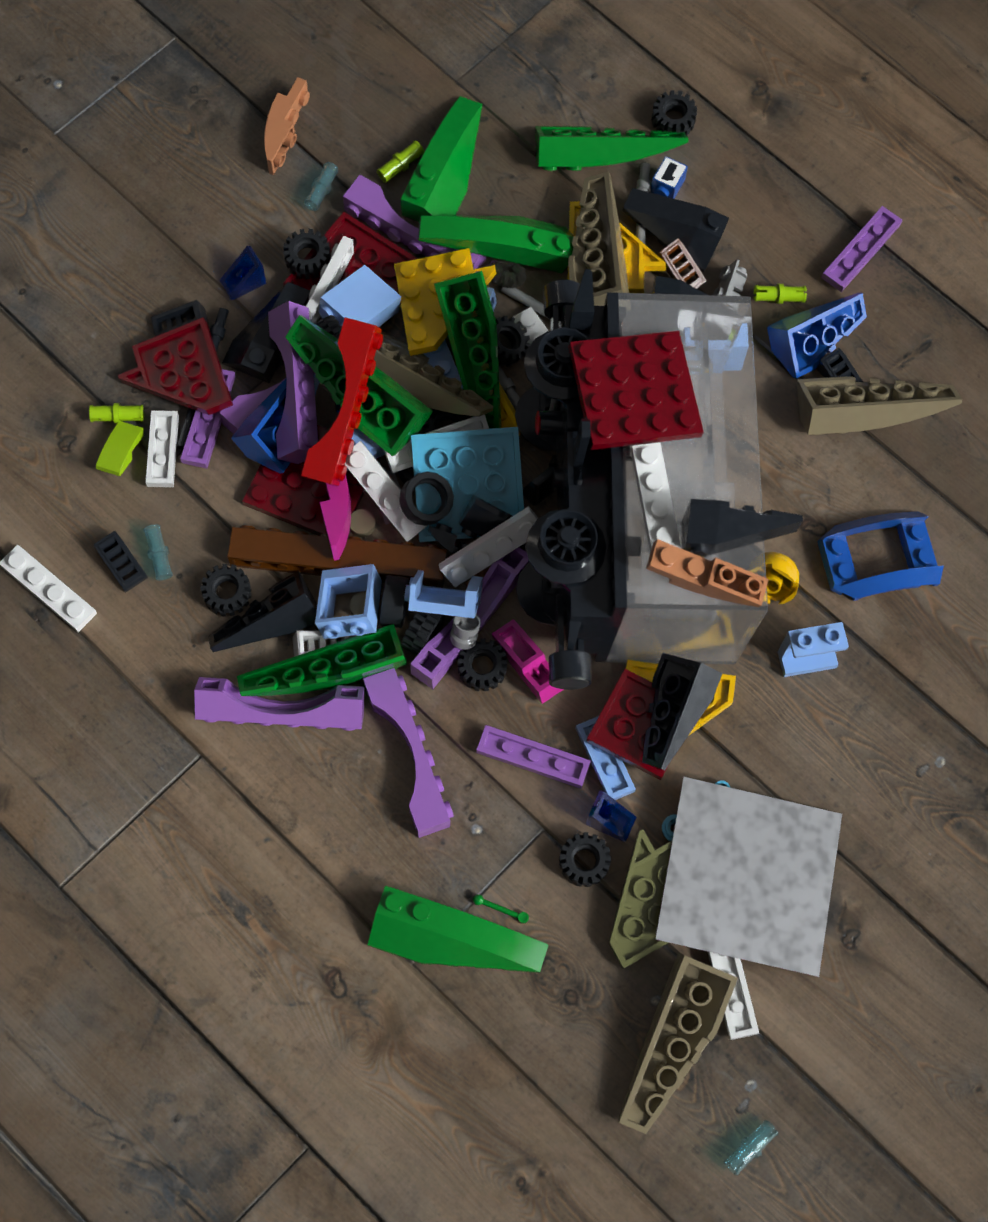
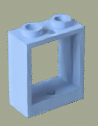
[315,564,382,639]

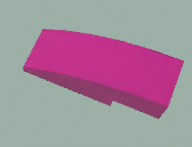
[320,475,351,561]
[492,619,564,704]

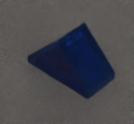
[219,246,266,300]
[586,791,637,842]

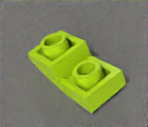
[96,421,144,476]

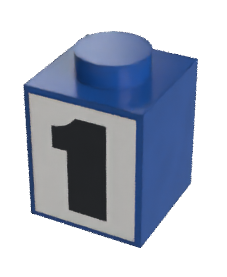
[651,156,688,199]

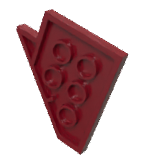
[118,317,233,415]

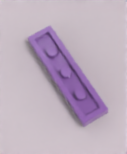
[821,206,902,292]
[181,369,236,469]
[476,725,591,788]

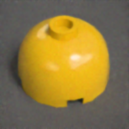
[747,552,799,604]

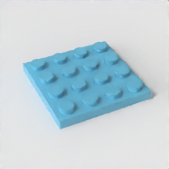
[411,427,524,542]

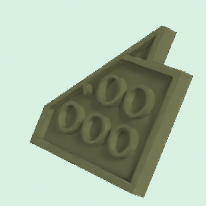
[608,829,673,969]

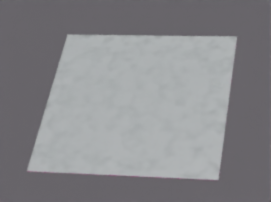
[656,777,842,977]

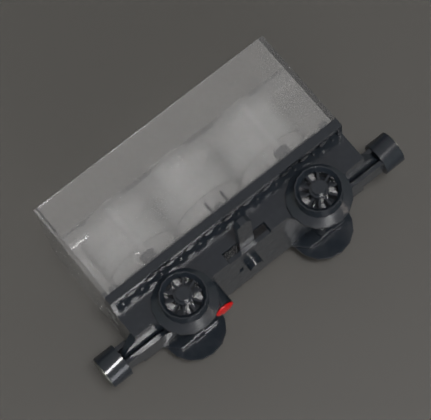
[515,280,768,690]

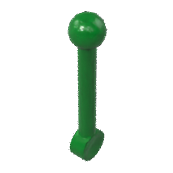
[473,894,529,924]

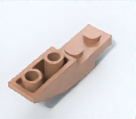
[265,77,310,175]
[646,539,769,607]

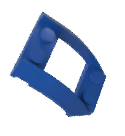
[817,511,944,601]

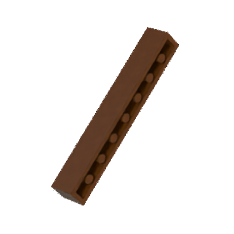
[228,525,447,588]

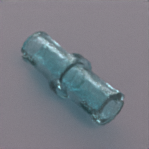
[304,162,339,211]
[143,524,173,580]
[724,1120,779,1176]

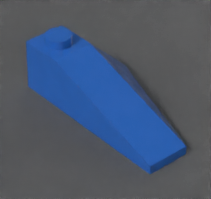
[767,292,867,379]
[231,374,319,473]

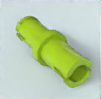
[377,140,425,183]
[753,283,807,304]
[89,403,144,424]

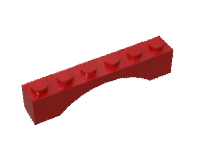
[301,317,383,486]

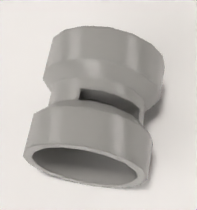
[450,615,481,649]

